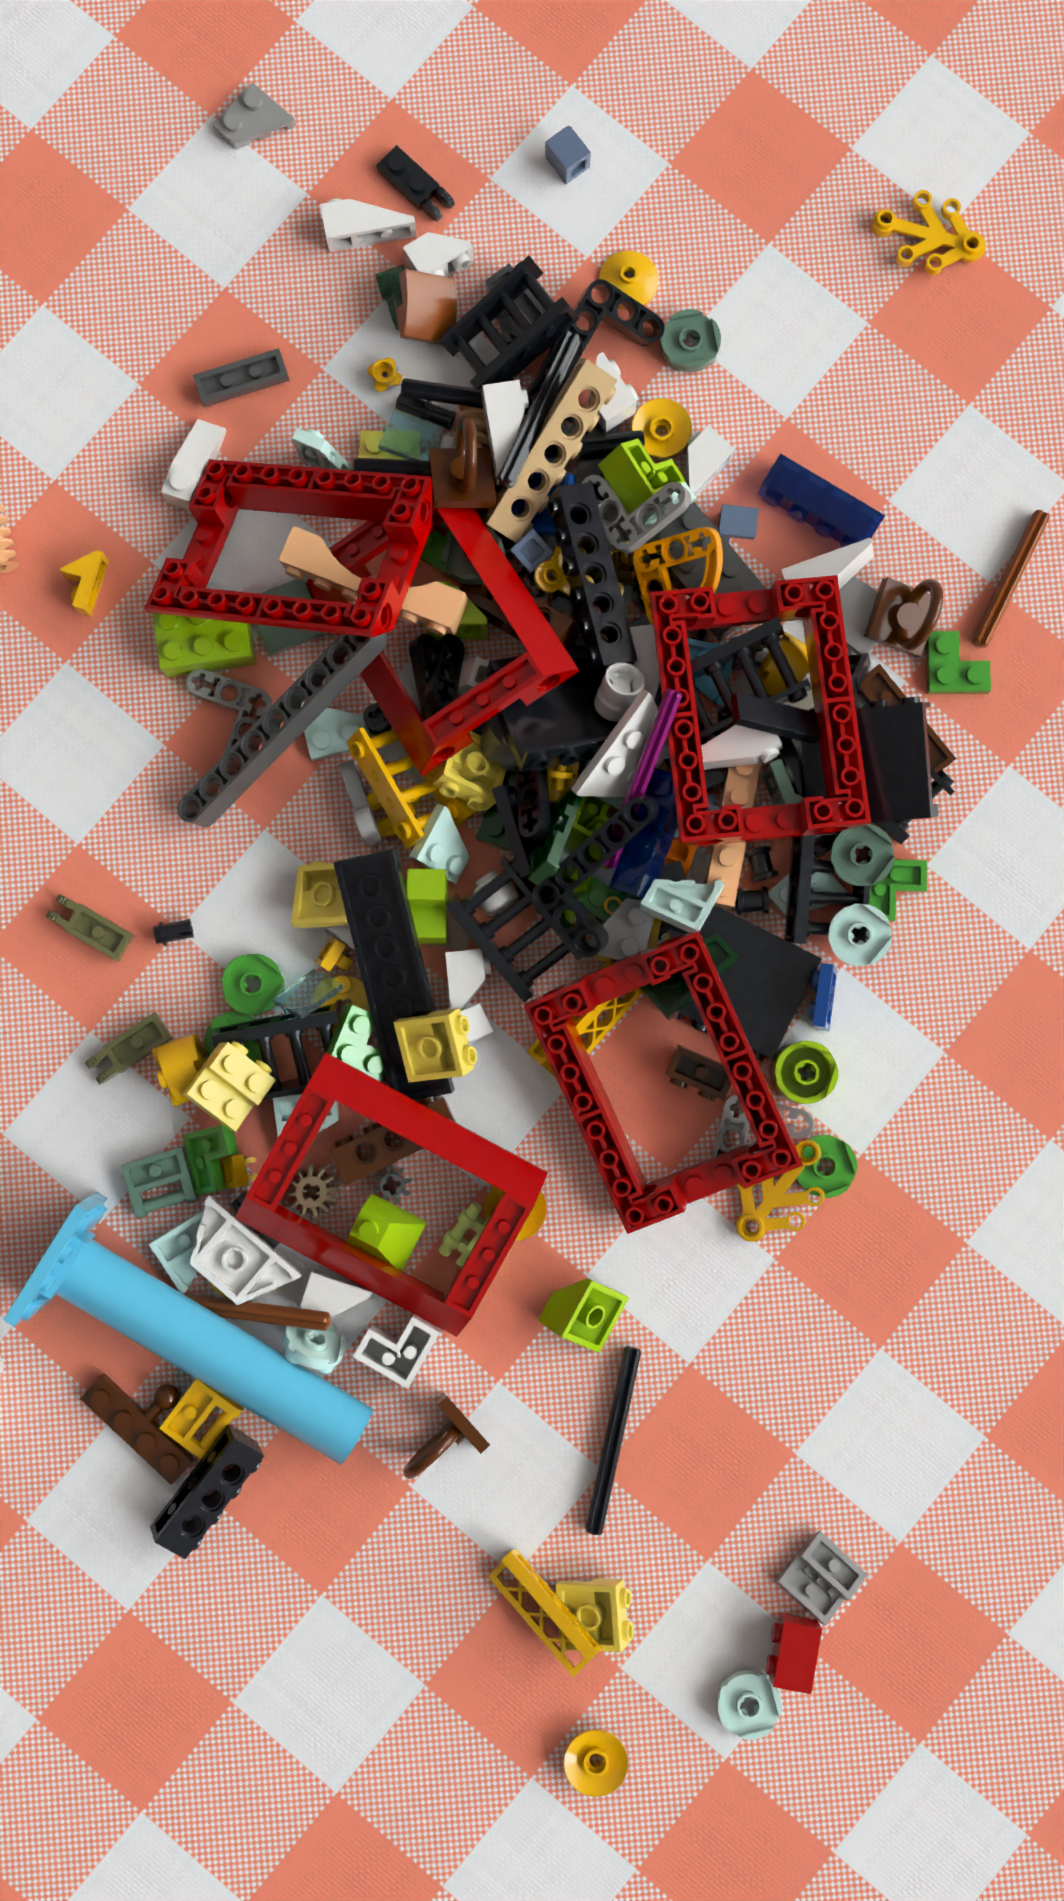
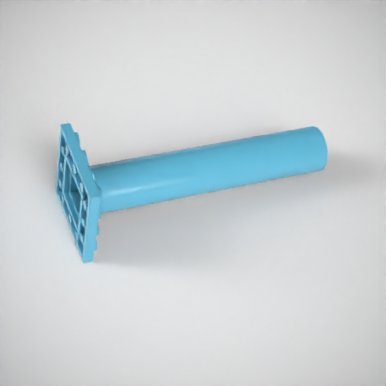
[3,1192,373,1465]

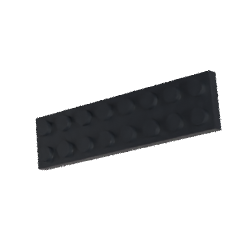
[333,848,455,1100]

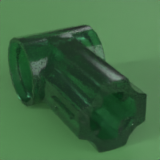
[375,264,406,330]

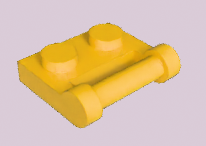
[159,1379,244,1459]

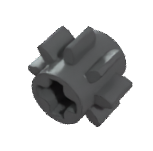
[373,1165,412,1204]

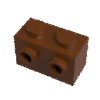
[665,1044,731,1102]

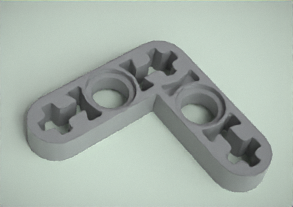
[582,475,691,553]
[186,669,273,772]
[338,759,383,847]
[712,1095,815,1158]

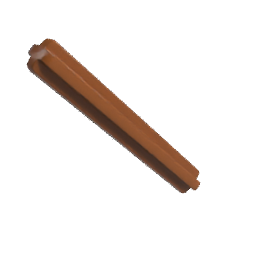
[972,510,1050,648]
[185,1294,331,1331]

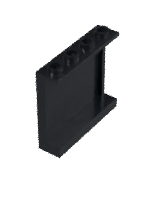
[483,647,618,772]
[801,697,939,823]
[672,905,822,1062]

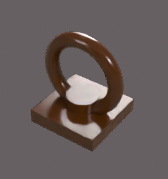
[428,416,496,508]
[864,577,943,657]
[403,1392,490,1479]

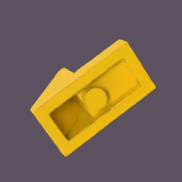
[59,550,109,617]

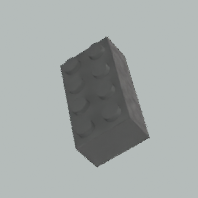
[645,502,766,642]

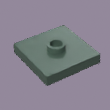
[257,578,326,657]

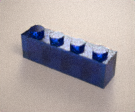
[758,453,885,547]
[609,768,678,900]

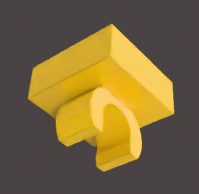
[315,936,353,972]
[221,1154,258,1189]

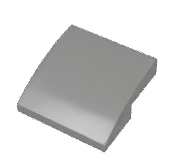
[839,576,878,654]
[775,1531,868,1625]

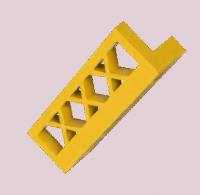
[527,961,643,1078]
[488,1549,602,1677]

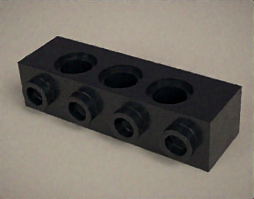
[150,1424,264,1559]

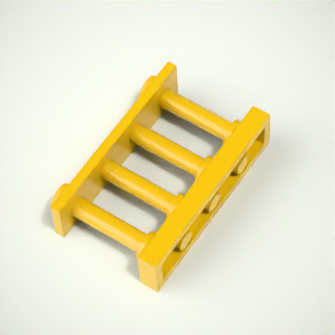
[346,727,476,849]

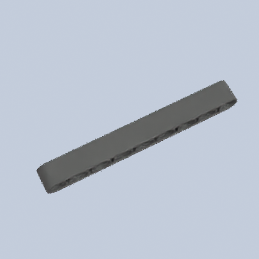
[178,633,388,827]

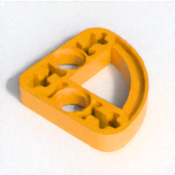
[633,527,723,624]

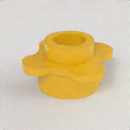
[367,358,402,392]

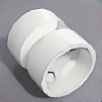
[594,662,645,722]

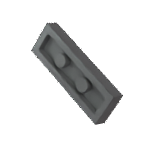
[193,348,290,407]

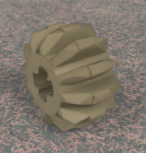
[286,1165,340,1218]

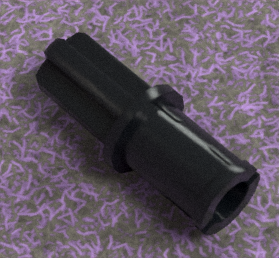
[395,393,456,431]

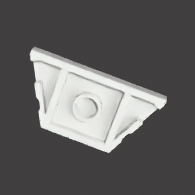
[571,689,669,797]
[190,1196,302,1305]

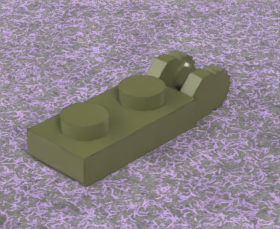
[46,894,135,962]
[85,1012,174,1085]

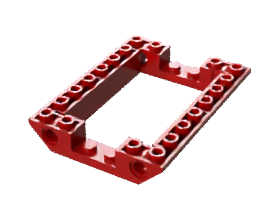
[144,459,432,637]
[306,500,579,776]
[649,575,871,846]
[524,930,803,1234]
[235,1052,548,1337]

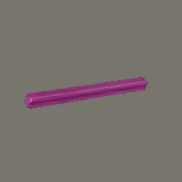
[604,688,682,869]

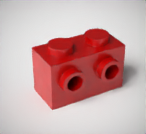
[765,1613,822,1694]

